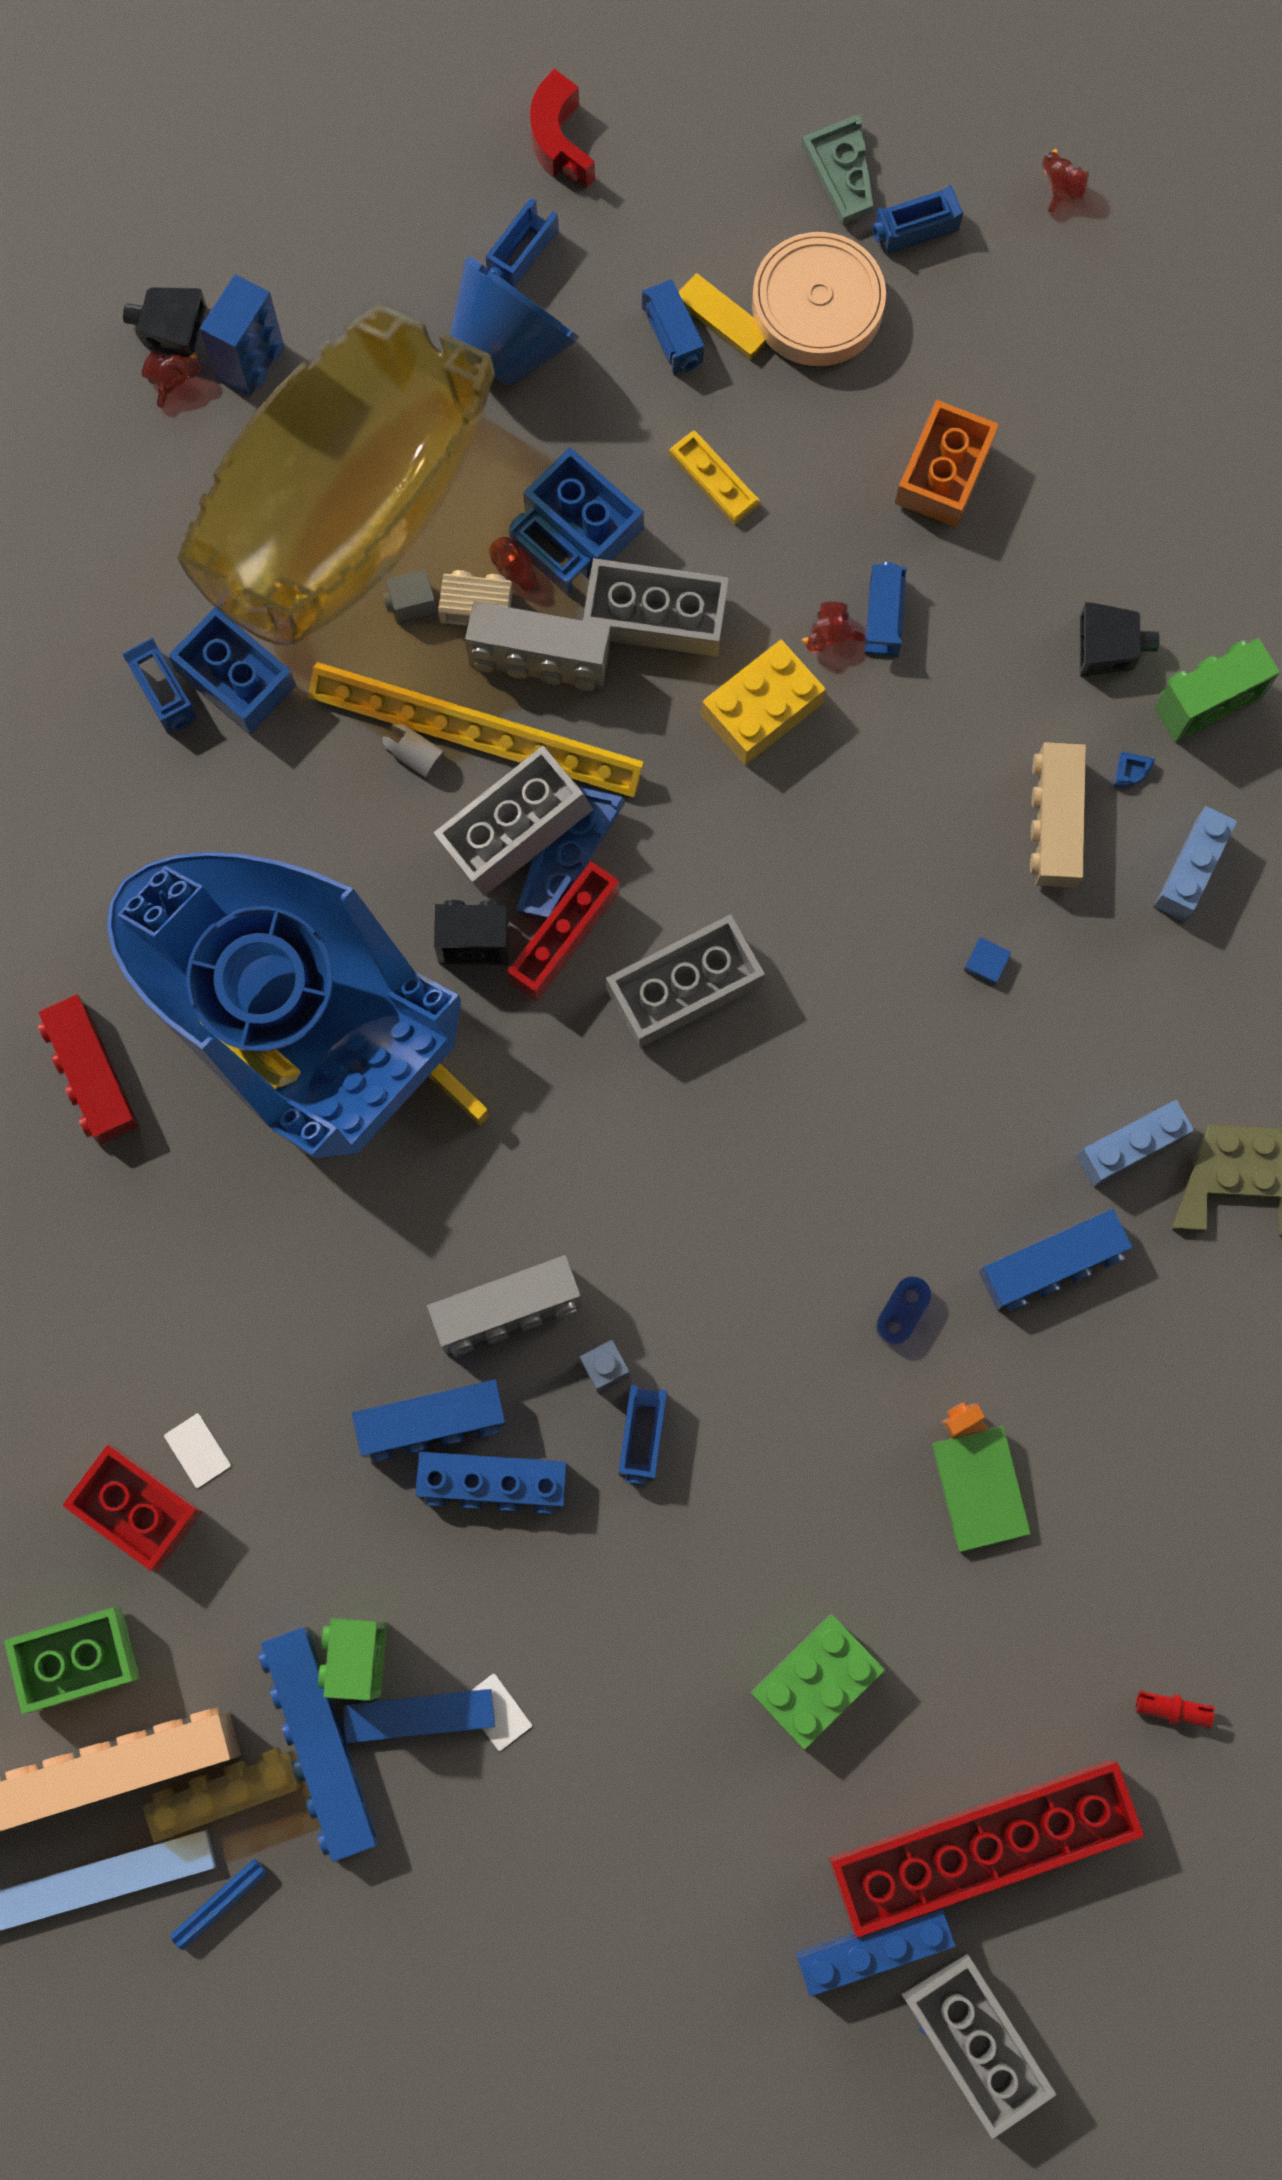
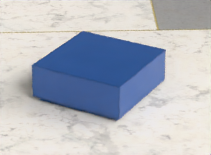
[964,937,1011,985]

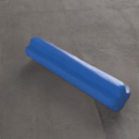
[170,1859,267,1950]

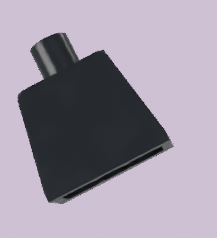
[123,287,207,362]
[1080,602,1160,676]

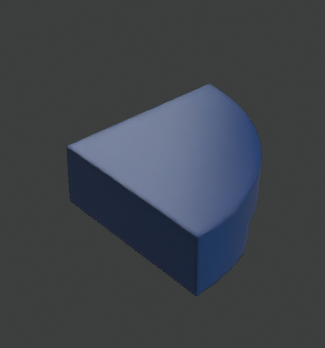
[1113,751,1155,788]

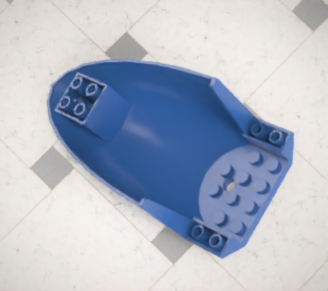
[107,852,461,1158]

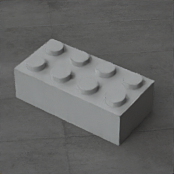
[583,558,729,657]
[465,601,610,691]
[434,746,593,897]
[606,914,765,1049]
[427,1255,582,1357]
[901,1951,1056,2139]

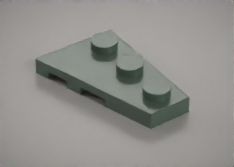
[801,113,873,225]

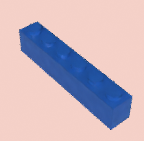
[258,1627,379,1862]

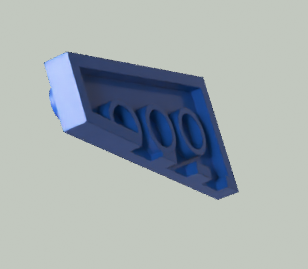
[516,787,626,921]

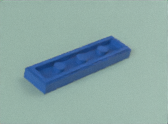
[343,1689,495,1743]

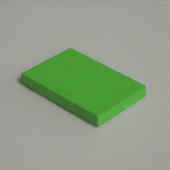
[931,1426,1030,1552]

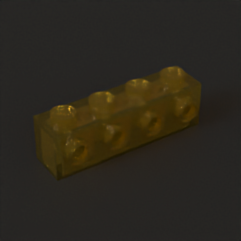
[142,1747,304,1843]

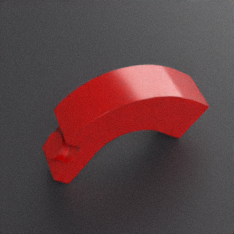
[530,68,595,188]

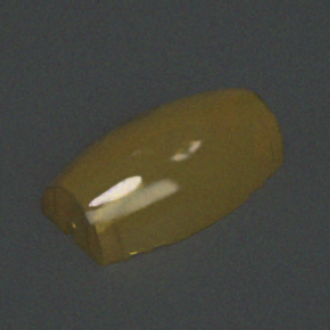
[177,303,495,645]

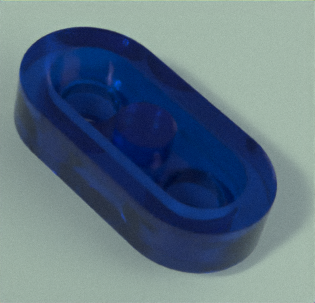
[876,1276,931,1345]

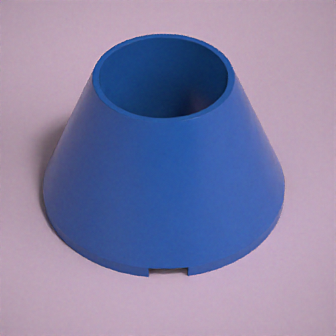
[448,255,579,387]
[186,906,333,1052]

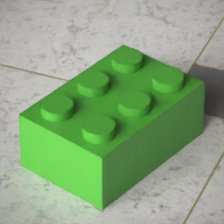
[1154,638,1280,742]
[4,1607,140,1714]
[750,1614,885,1750]
[318,1618,387,1700]

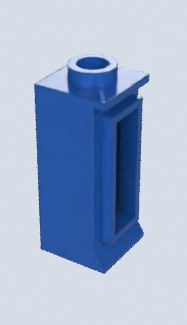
[872,185,963,254]
[485,197,559,288]
[641,279,704,374]
[509,507,591,596]
[864,562,907,657]
[122,637,197,733]
[618,1385,667,1485]

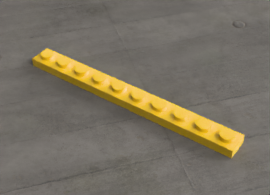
[308,662,644,797]

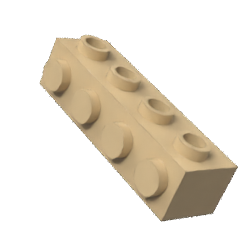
[1030,742,1086,888]

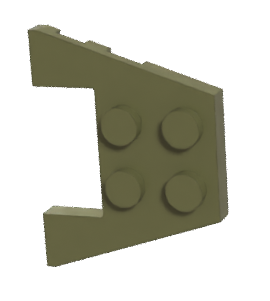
[1172,1125,1282,1236]

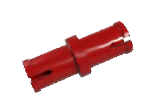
[1135,1690,1215,1729]

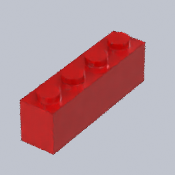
[507,861,619,1002]
[37,994,139,1144]

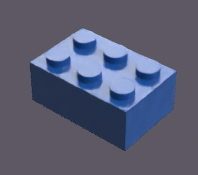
[200,274,284,396]
[523,447,644,568]
[168,607,297,734]

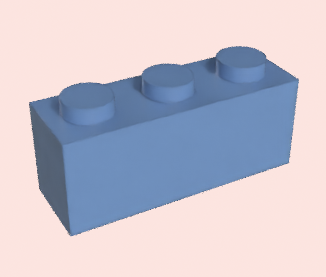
[1154,806,1237,922]
[1076,1099,1194,1187]

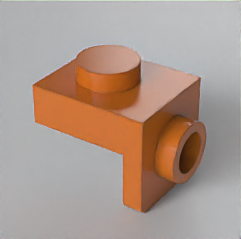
[941,1401,987,1438]

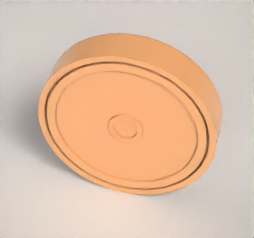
[752,232,886,366]

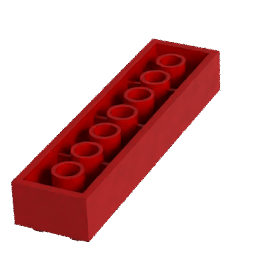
[828,1760,1144,1938]

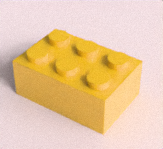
[701,639,826,765]

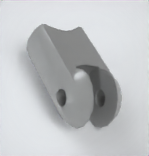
[382,724,445,778]

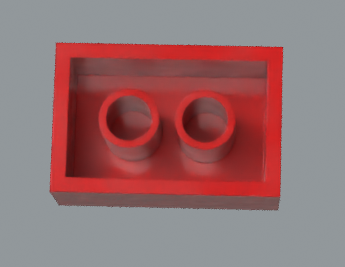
[62,1444,203,1572]

